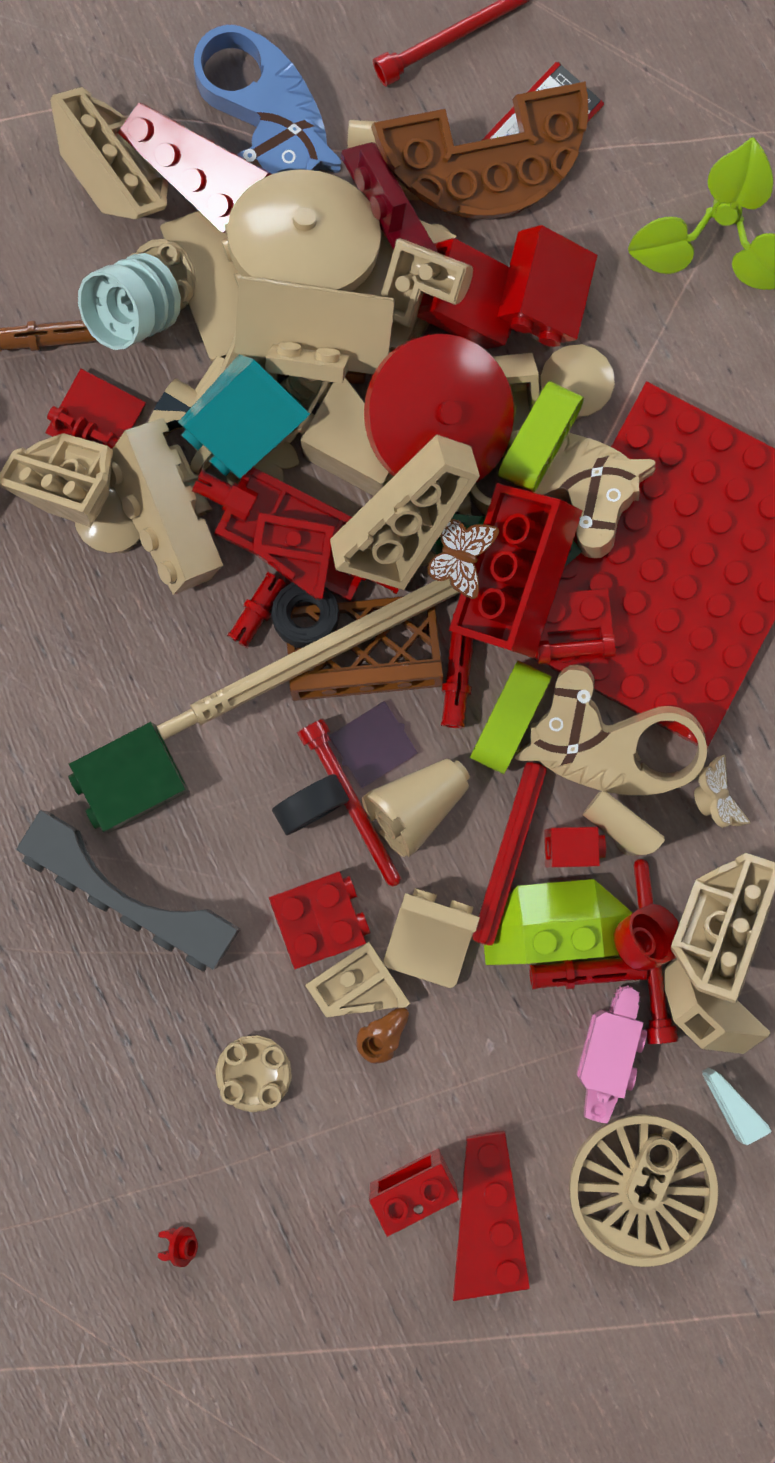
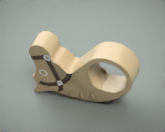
[469,430,655,558]
[515,664,707,796]

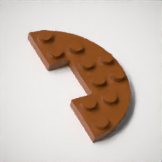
[371,81,588,219]

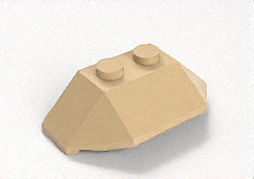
[50,87,168,219]
[0,433,113,527]
[671,853,775,1004]

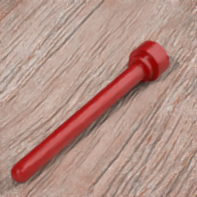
[373,0,530,87]
[297,718,401,887]
[634,859,678,1044]

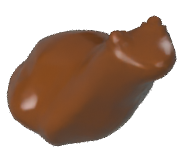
[356,1008,409,1064]

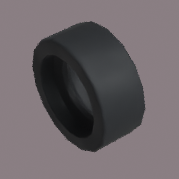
[272,774,349,835]

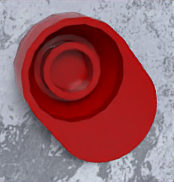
[614,904,679,971]

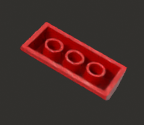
[449,483,583,658]

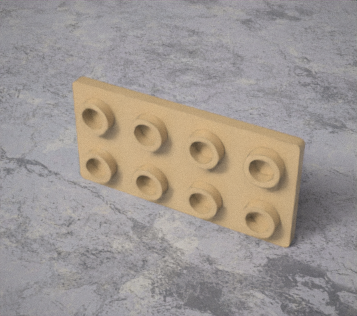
[160,211,242,362]
[234,276,395,383]

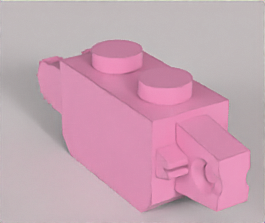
[577,985,647,1124]

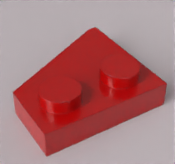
[252,513,335,600]

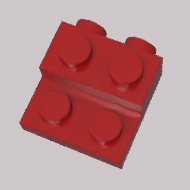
[268,871,371,970]

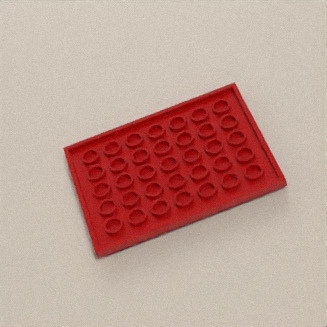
[533,381,775,748]

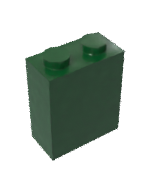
[68,722,190,833]

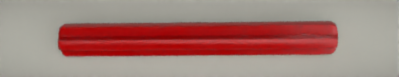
[472,762,547,946]

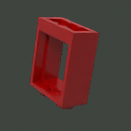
[369,1148,459,1237]

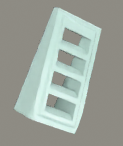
[702,1068,772,1145]

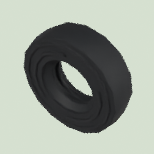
[271,583,340,648]

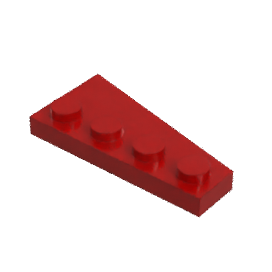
[453,1131,530,1301]

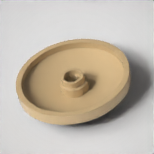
[227,169,381,292]

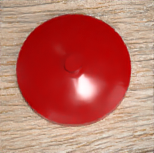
[364,334,514,482]

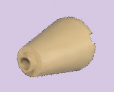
[362,759,470,857]

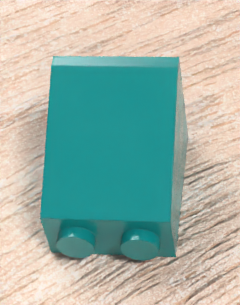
[178,354,310,478]

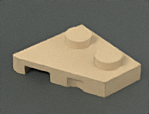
[305,942,410,1017]

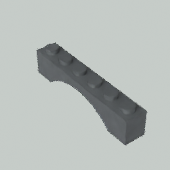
[16,810,241,972]

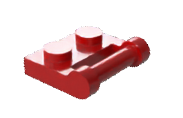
[537,589,616,664]

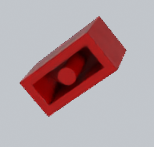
[544,827,606,868]

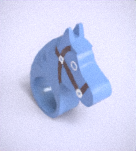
[194,25,341,174]

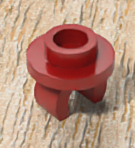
[158,1226,198,1267]

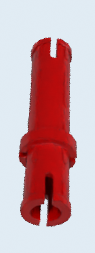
[441,614,473,729]
[529,958,647,990]

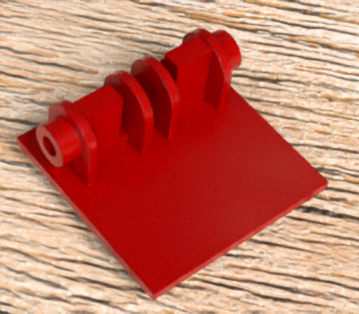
[45,369,146,449]

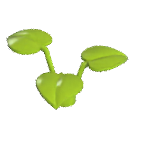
[628,137,775,290]

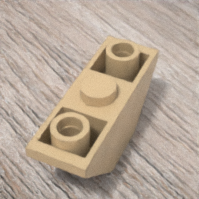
[662,958,770,1054]

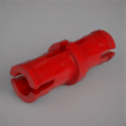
[227,572,287,648]

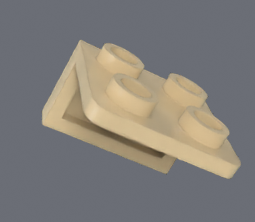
[384,888,480,988]

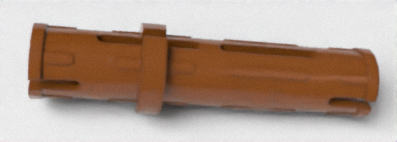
[0,320,97,351]

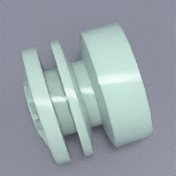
[78,253,181,350]

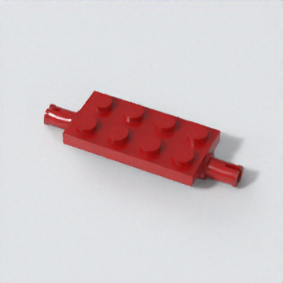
[192,467,399,602]

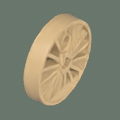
[569,1114,718,1267]

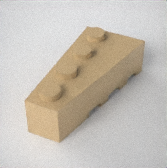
[110,417,223,595]

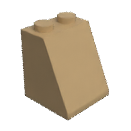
[301,378,394,496]

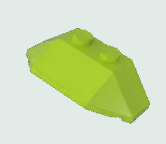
[484,879,633,965]

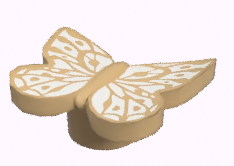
[694,754,750,828]

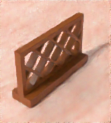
[287,597,443,701]

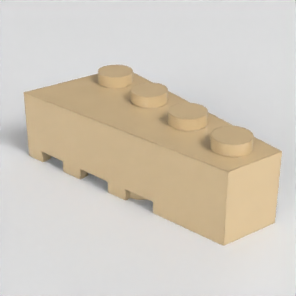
[330,435,480,590]

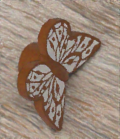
[428,519,499,599]

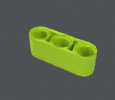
[498,381,584,493]
[470,660,552,775]

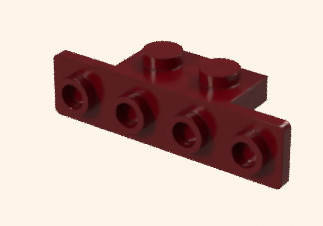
[341,142,437,252]

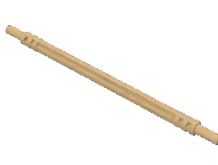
[157,579,459,740]

